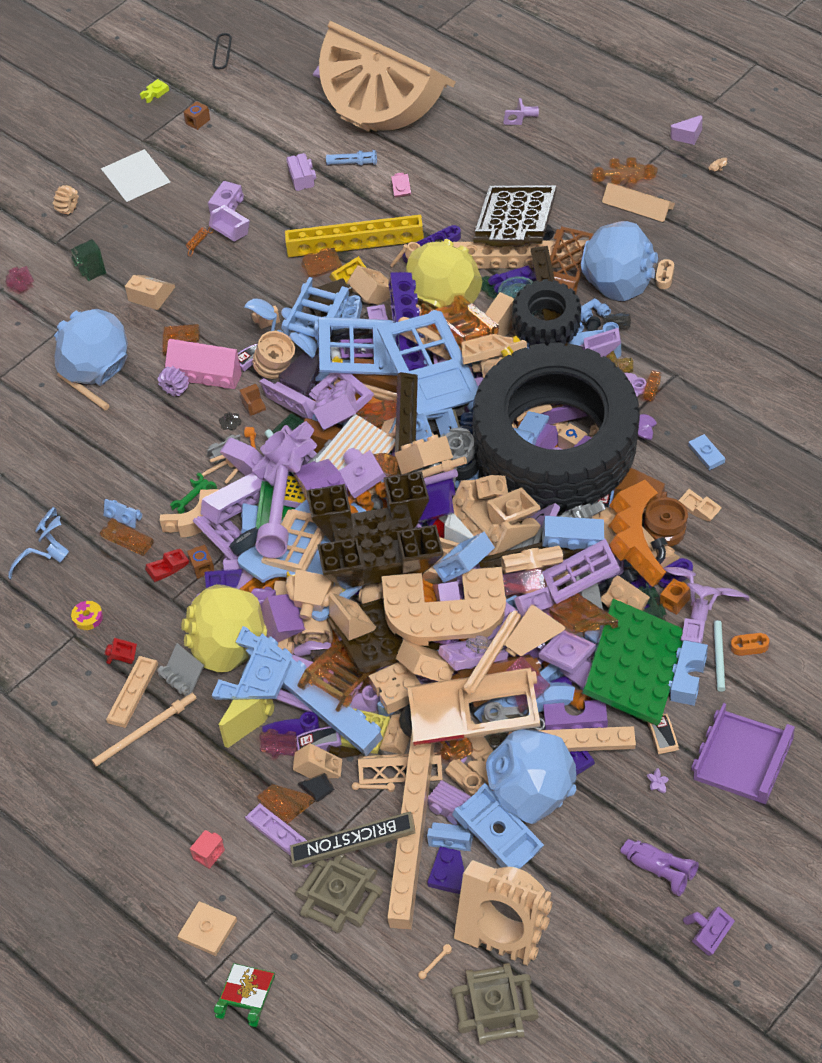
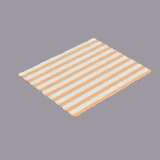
[315,414,395,470]

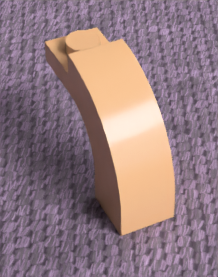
[160,489,219,538]

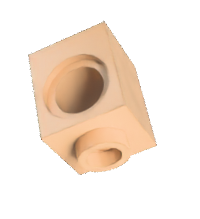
[476,475,508,499]

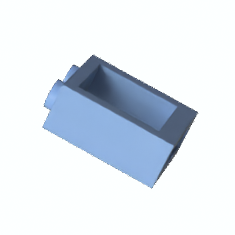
[416,408,458,442]
[433,532,495,583]

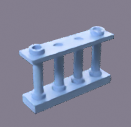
[281,277,349,348]

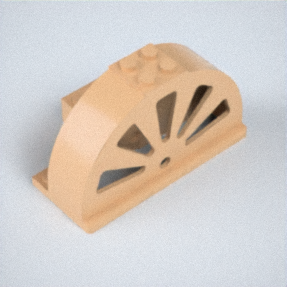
[319,21,456,132]

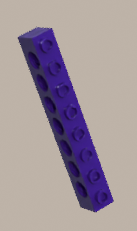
[388,272,427,371]

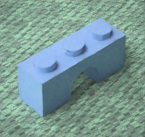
[669,640,708,706]

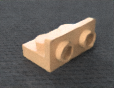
[601,575,650,611]

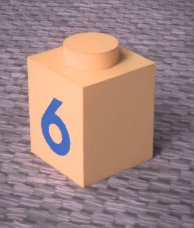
[558,423,588,449]

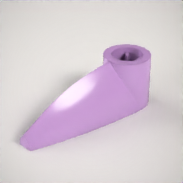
[340,685,380,712]

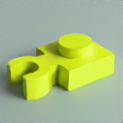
[140,79,169,103]

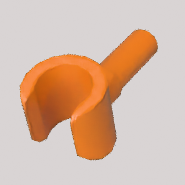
[244,427,256,449]

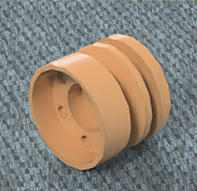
[252,331,295,379]

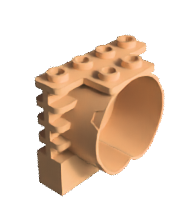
[454,860,553,966]

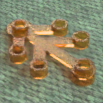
[592,157,658,184]

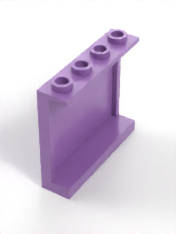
[691,703,795,804]

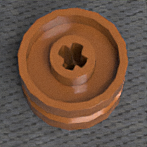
[643,497,688,547]

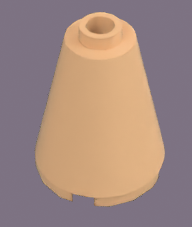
[293,609,333,645]

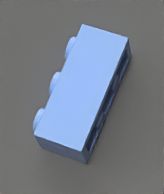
[542,516,604,550]

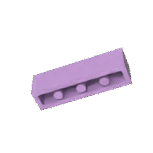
[201,472,267,525]

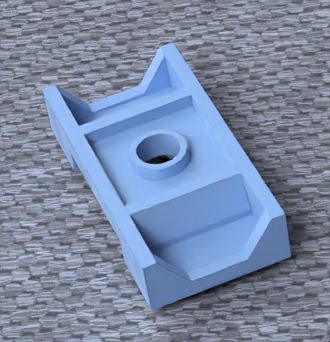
[452,783,544,869]

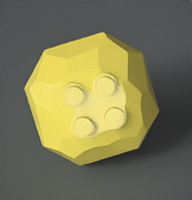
[406,239,483,315]
[181,585,267,672]

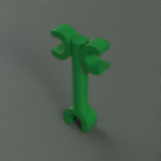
[170,473,217,514]

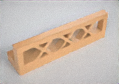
[358,752,443,784]

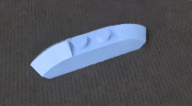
[474,682,575,723]

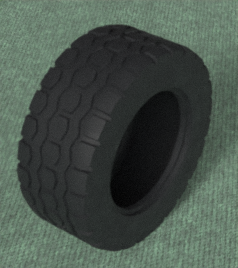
[473,343,640,511]

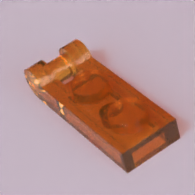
[100,518,154,556]

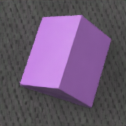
[260,594,306,642]

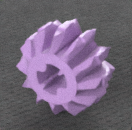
[158,366,189,396]

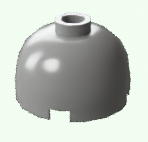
[440,428,476,466]

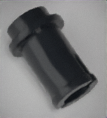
[587,316,601,331]

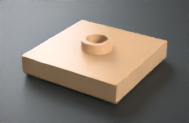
[177,901,237,956]

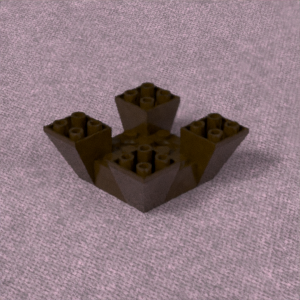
[306,471,444,589]

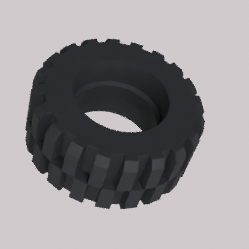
[512,279,581,346]

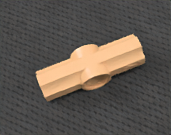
[501,546,563,574]
[445,759,494,796]

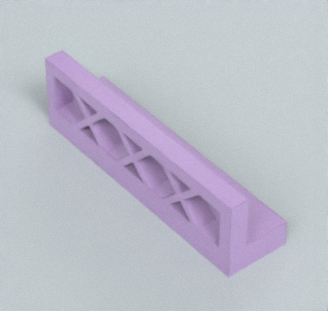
[259,378,315,419]

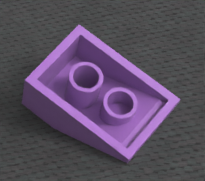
[293,459,348,504]

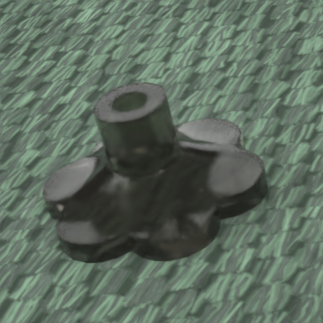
[219,412,242,431]

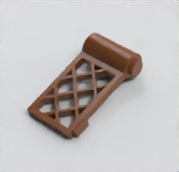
[550,226,594,295]

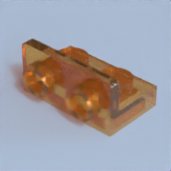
[301,247,342,278]

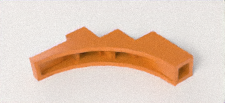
[609,480,666,587]

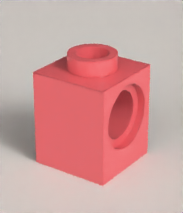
[190,830,225,869]

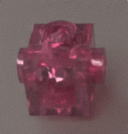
[5,266,34,292]

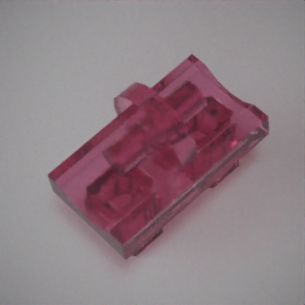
[259,729,298,759]

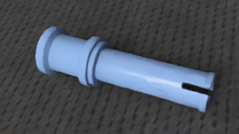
[326,150,377,166]

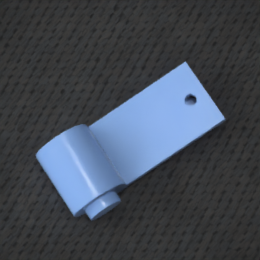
[514,411,549,445]

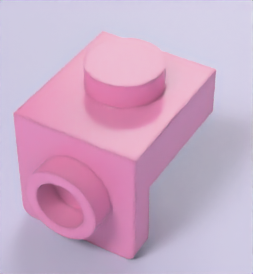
[391,173,411,198]

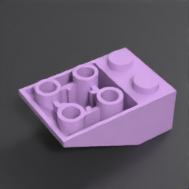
[313,380,358,430]

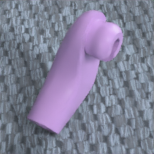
[294,641,333,657]

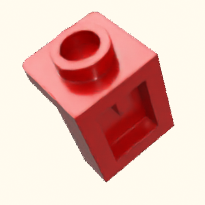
[104,638,137,664]

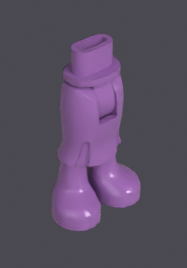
[620,839,699,896]

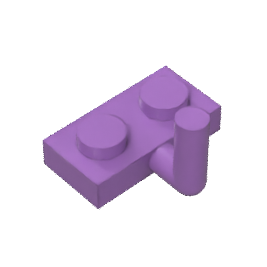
[683,906,735,956]

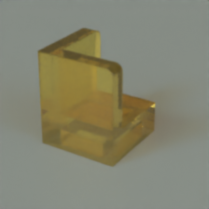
[607,351,633,373]

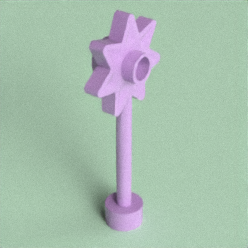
[252,421,317,558]

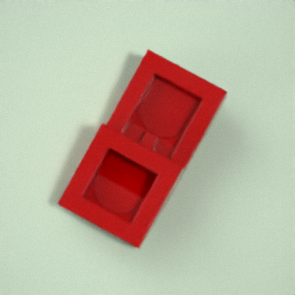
[145,549,189,582]

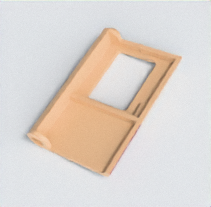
[407,668,541,746]

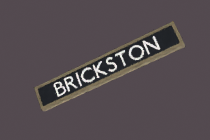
[290,811,416,867]

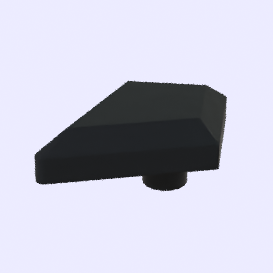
[298,773,335,802]

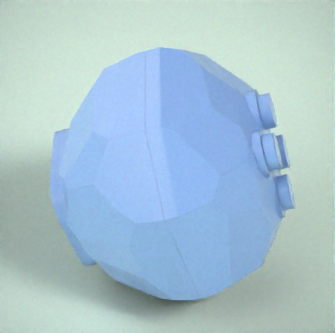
[581,221,658,301]
[54,309,128,386]
[486,729,576,824]

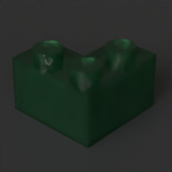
[70,239,106,281]

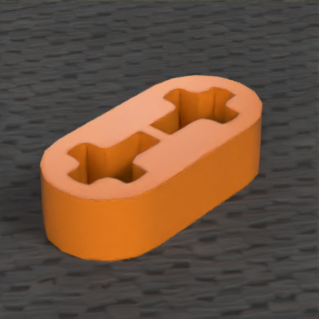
[731,633,769,656]

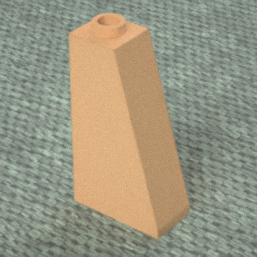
[467,292,514,341]

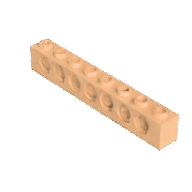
[453,240,588,269]

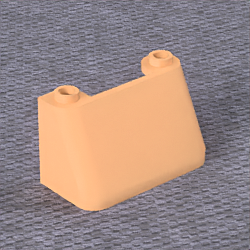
[452,480,541,556]

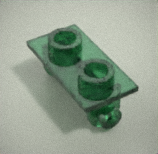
[637,582,667,621]

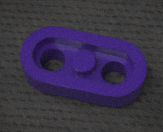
[658,558,693,588]

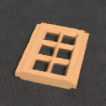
[261,509,325,572]

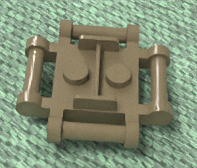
[295,854,383,933]
[451,963,539,1045]

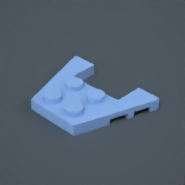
[212,626,292,700]

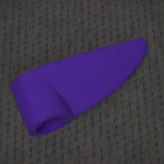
[262,711,320,737]

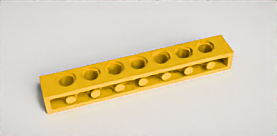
[285,215,424,257]

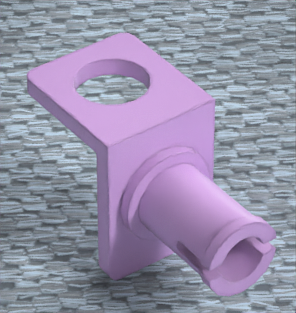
[503,98,539,125]

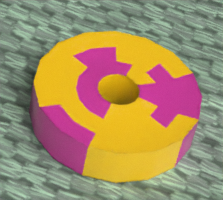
[71,601,103,630]

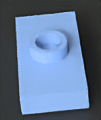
[688,434,725,470]

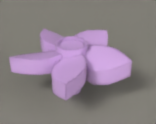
[647,768,669,793]

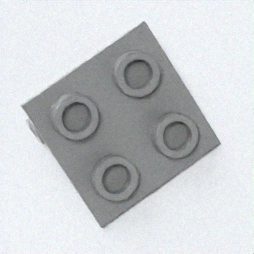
[157,643,204,696]

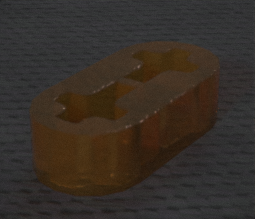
[644,370,661,401]

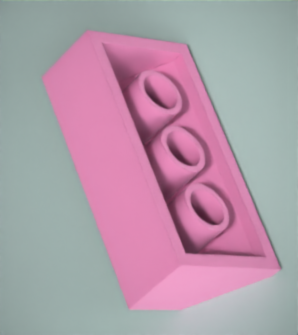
[165,339,242,389]

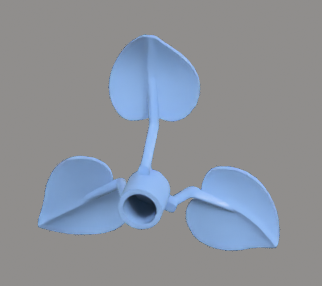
[244,299,317,358]
[8,507,69,580]

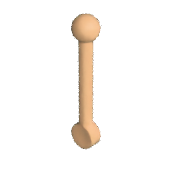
[352,782,395,792]
[418,944,452,979]

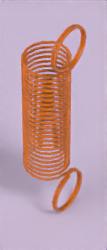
[186,227,214,256]

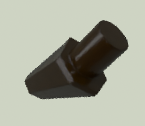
[327,745,361,758]

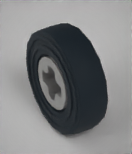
[229,527,258,555]

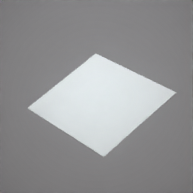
[101,149,170,202]

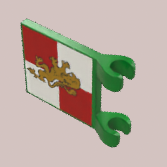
[214,963,275,1027]

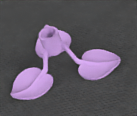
[664,567,750,621]

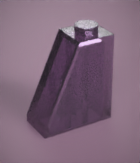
[278,352,320,399]

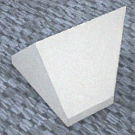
[444,514,473,543]

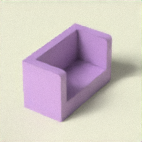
[209,205,250,241]

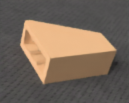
[505,604,566,657]

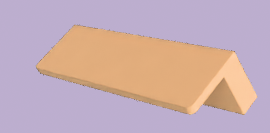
[602,183,675,222]

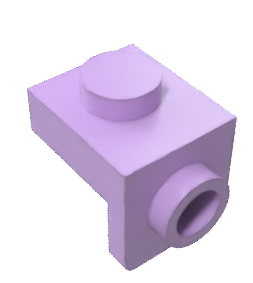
[681,618,705,644]

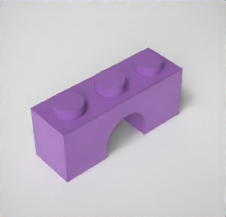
[543,700,608,730]

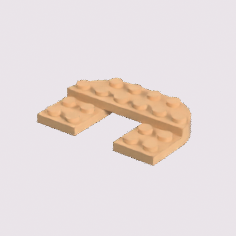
[382,567,506,646]

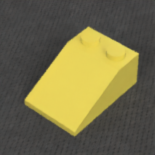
[219,699,275,748]

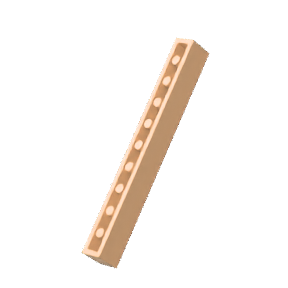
[388,730,435,930]

